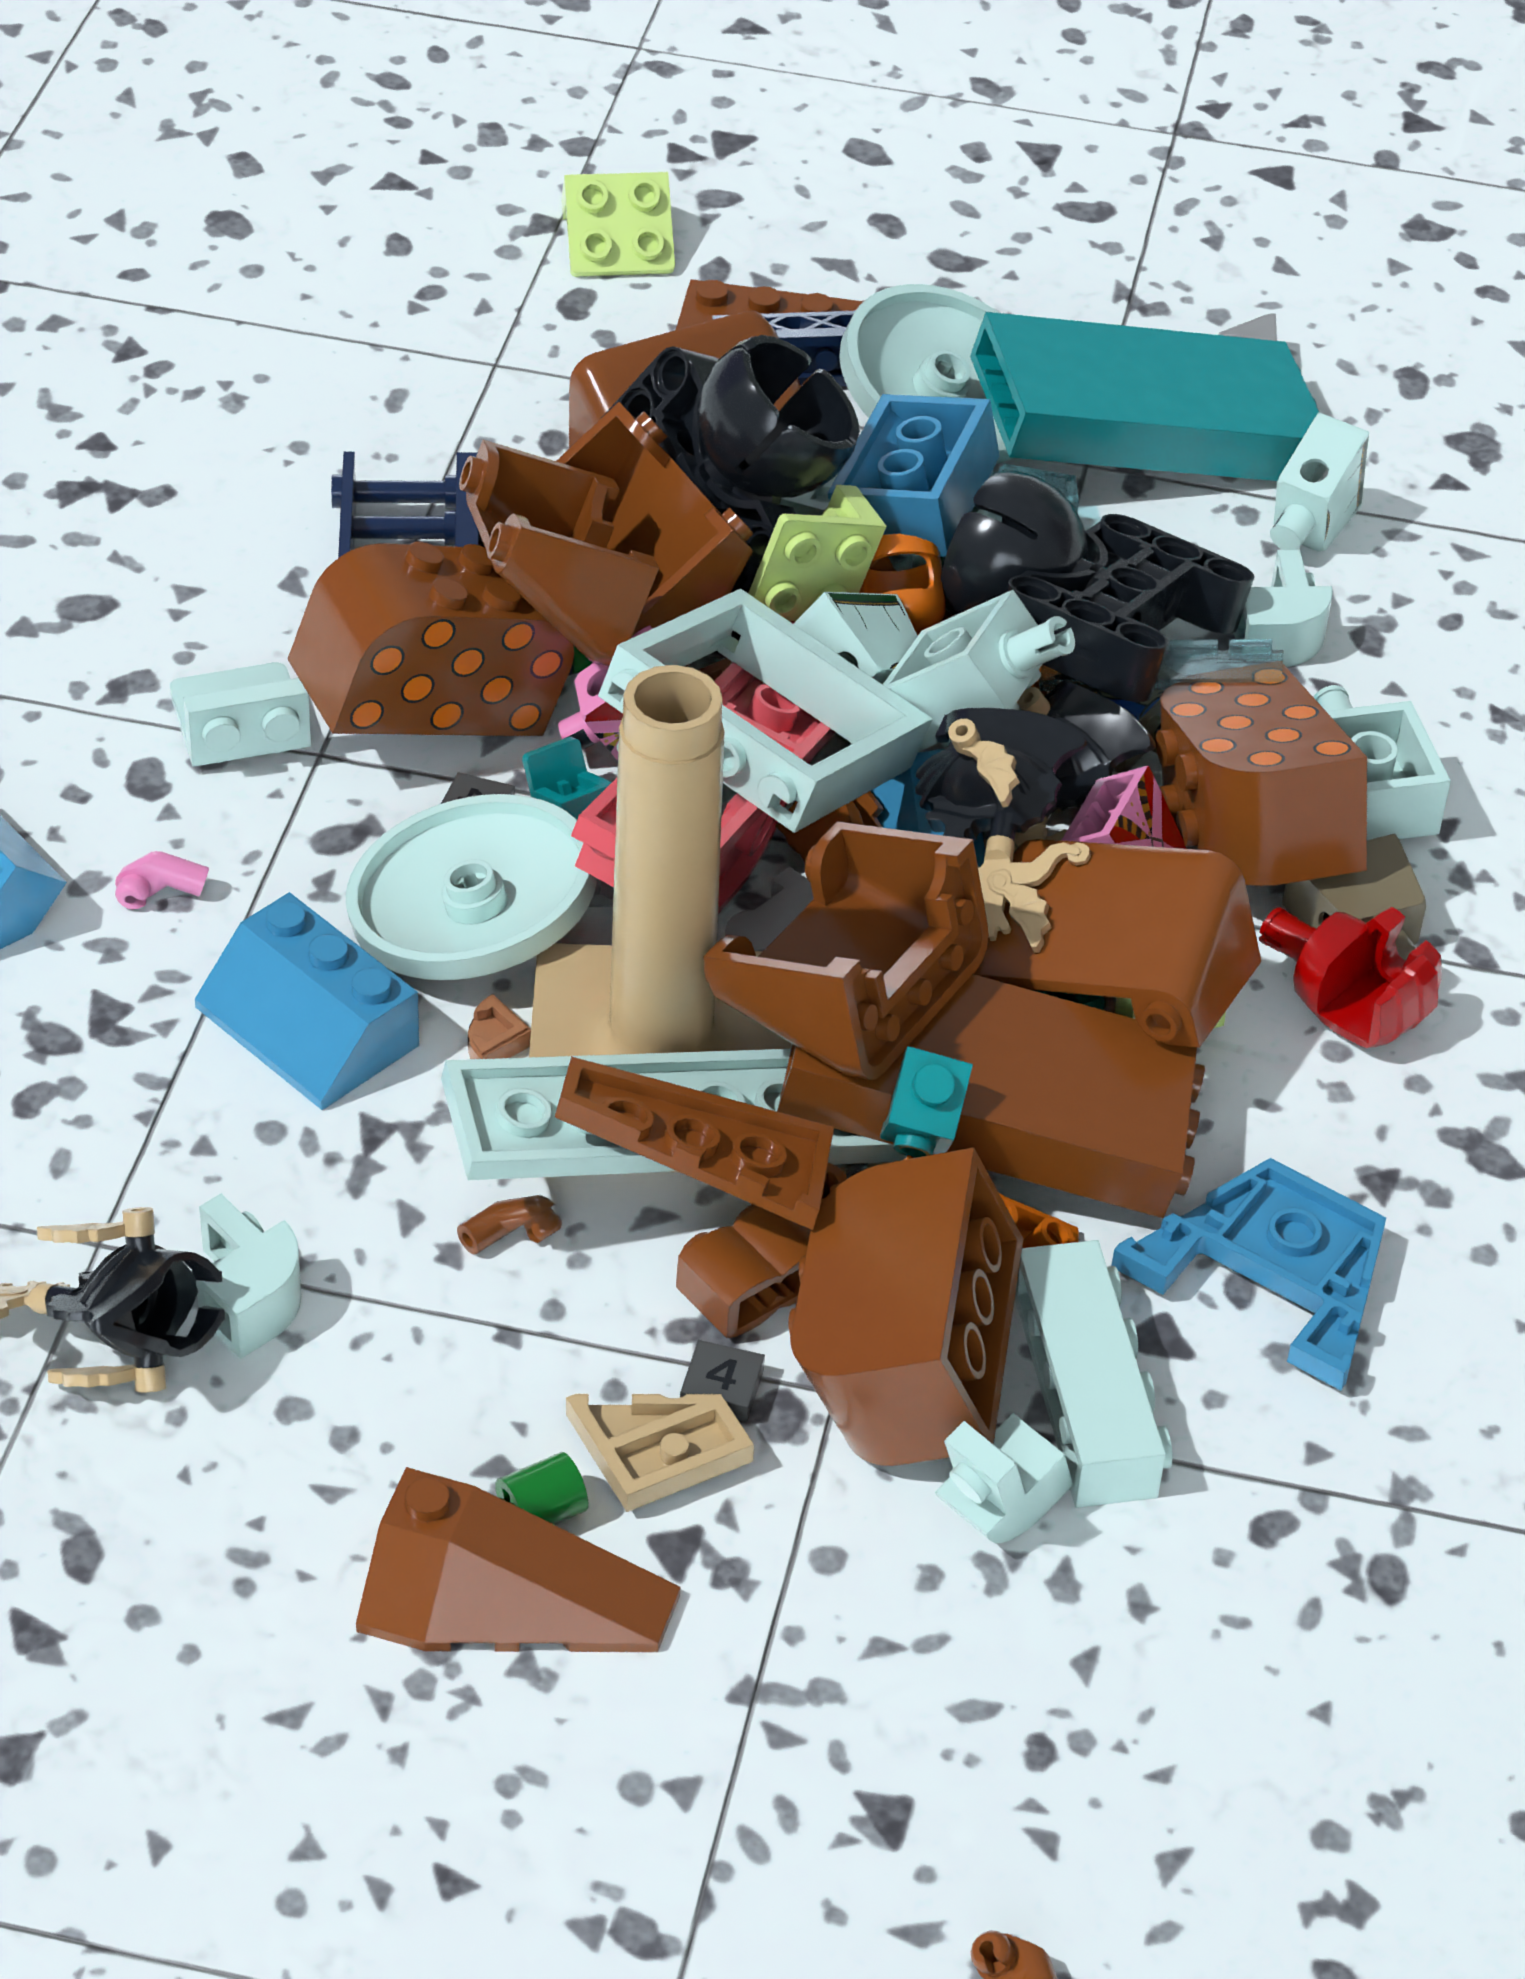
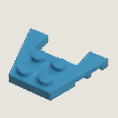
[1111,1158,1386,1391]

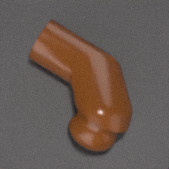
[457,1195,562,1255]
[970,1930,1058,1979]

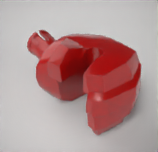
[1259,907,1442,1048]

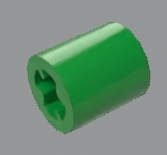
[495,1452,589,1525]

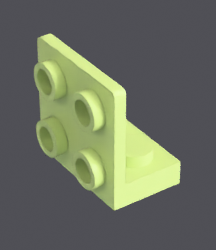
[561,172,675,277]
[748,485,886,621]

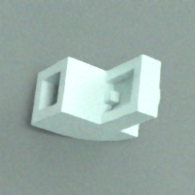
[1234,549,1333,669]
[196,1193,301,1359]
[935,1413,1073,1543]

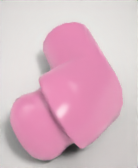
[115,851,209,909]

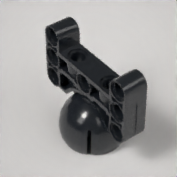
[601,335,860,659]
[941,471,1255,702]

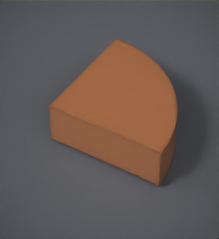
[468,994,531,1059]

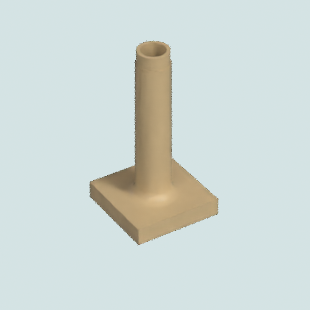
[529,665,791,1173]

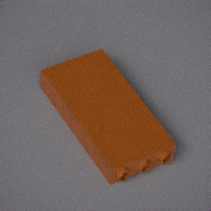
[777,974,1205,1218]

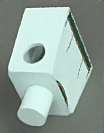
[1270,412,1370,551]
[794,592,918,684]

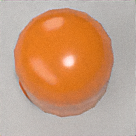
[859,534,946,636]

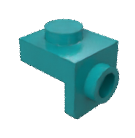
[522,737,612,820]
[880,1046,973,1158]

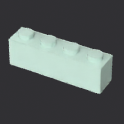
[1015,1240,1172,1508]

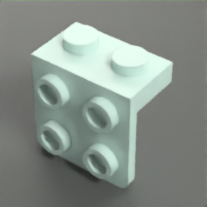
[170,662,311,767]

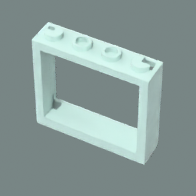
[598,589,933,833]

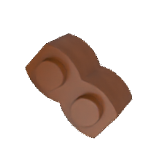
[676,1204,811,1338]

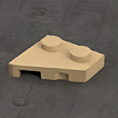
[566,1394,754,1512]

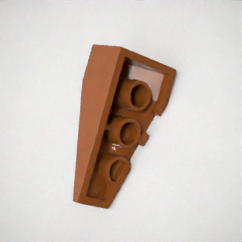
[356,1467,681,1652]

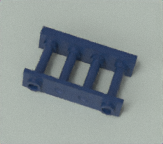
[331,451,479,558]

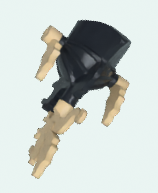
[984,680,1156,851]
[915,708,1091,953]
[0,1207,225,1393]

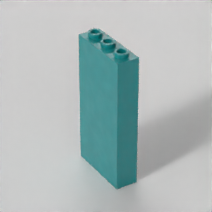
[970,312,1319,481]

